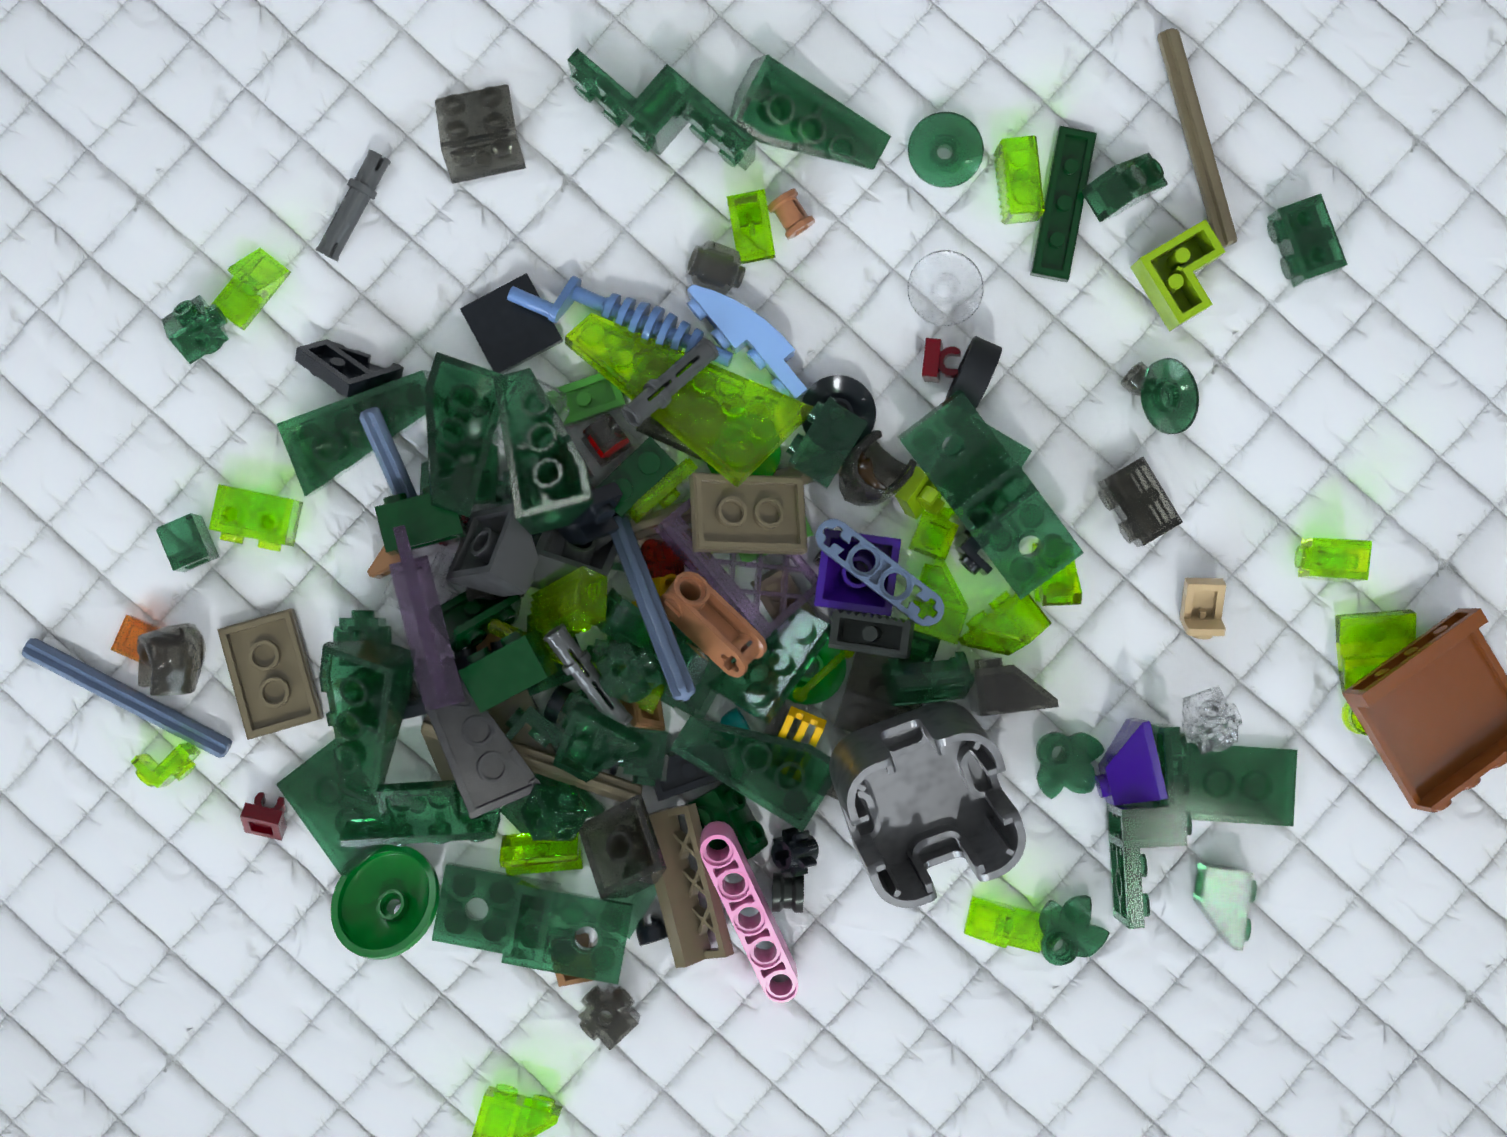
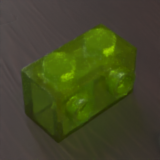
[209,484,303,552]

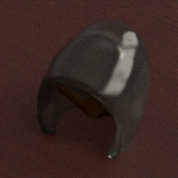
[838,430,917,506]
[137,623,206,696]

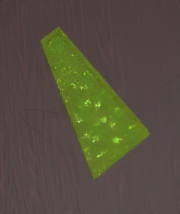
[565,313,814,488]

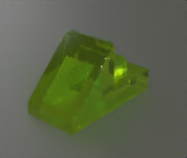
[211,248,291,331]
[1032,542,1082,606]
[963,895,1048,953]

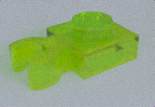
[908,490,962,562]

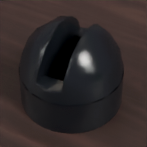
[636,915,668,946]

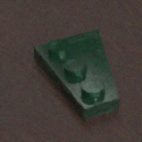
[706,608,831,725]

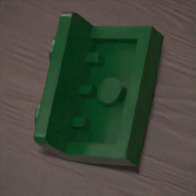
[428,588,522,653]
[684,778,768,860]

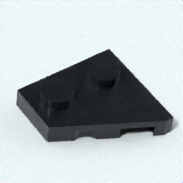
[295,339,404,398]

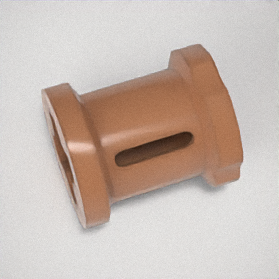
[767,189,815,240]

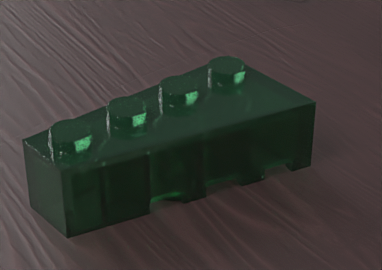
[277,370,442,497]

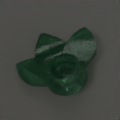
[1036,732,1104,799]
[1039,895,1110,966]

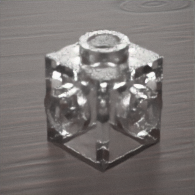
[1182,685,1242,754]

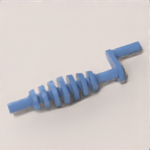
[507,276,734,367]

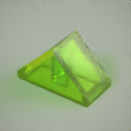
[726,189,776,265]

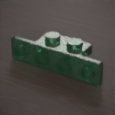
[339,780,501,849]

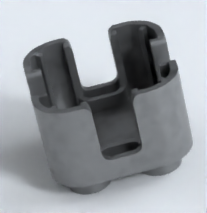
[829,701,1026,908]

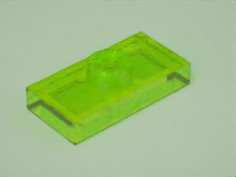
[628,458,698,523]

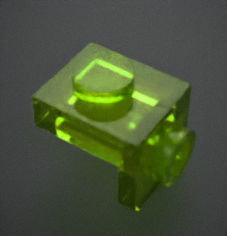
[131,742,201,788]

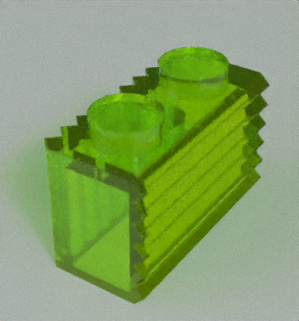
[993,135,1045,225]
[528,566,608,644]

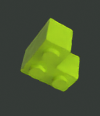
[1130,219,1226,332]

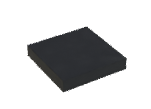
[460,273,564,377]

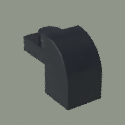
[546,479,623,546]

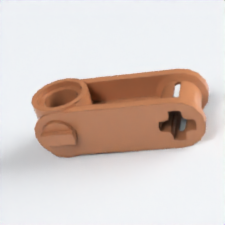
[660,571,767,678]

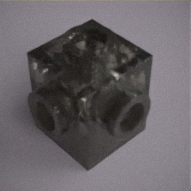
[578,982,641,1050]

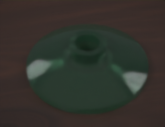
[908,112,984,188]
[1140,358,1199,434]

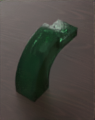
[591,587,710,686]

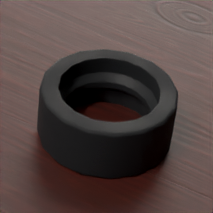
[945,336,1002,414]

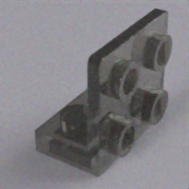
[435,84,526,184]

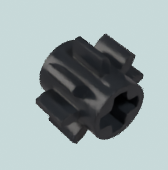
[771,827,819,877]

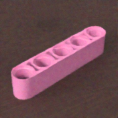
[700,821,798,1003]

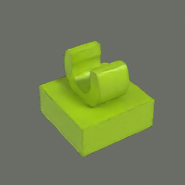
[895,466,945,520]

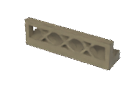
[638,803,734,968]

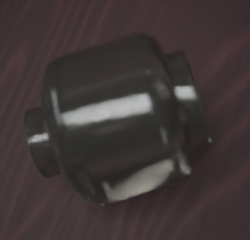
[686,240,746,295]

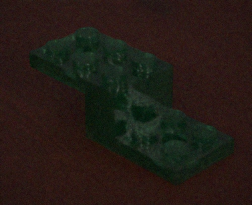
[567,48,756,171]
[898,390,1084,599]
[1106,723,1192,929]
[432,862,634,985]

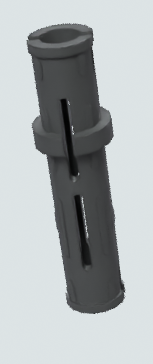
[315,149,391,262]
[621,338,719,427]
[543,623,633,732]

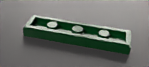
[1030,126,1097,283]

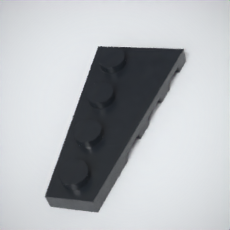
[411,658,544,819]

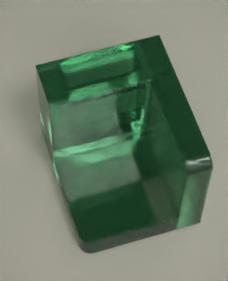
[156,513,219,572]

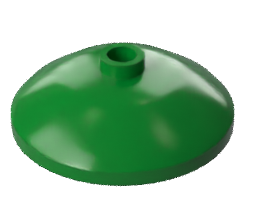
[331,844,440,960]

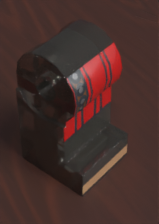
[581,413,633,468]

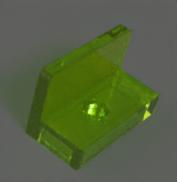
[499,828,584,876]

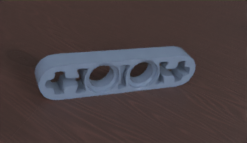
[815,519,945,626]

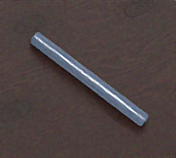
[610,515,696,701]
[22,638,232,758]

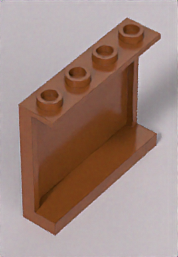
[1342,608,1507,813]

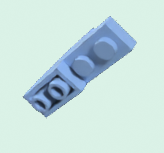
[686,285,807,404]

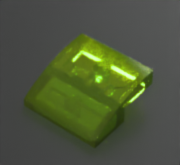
[1335,609,1417,692]

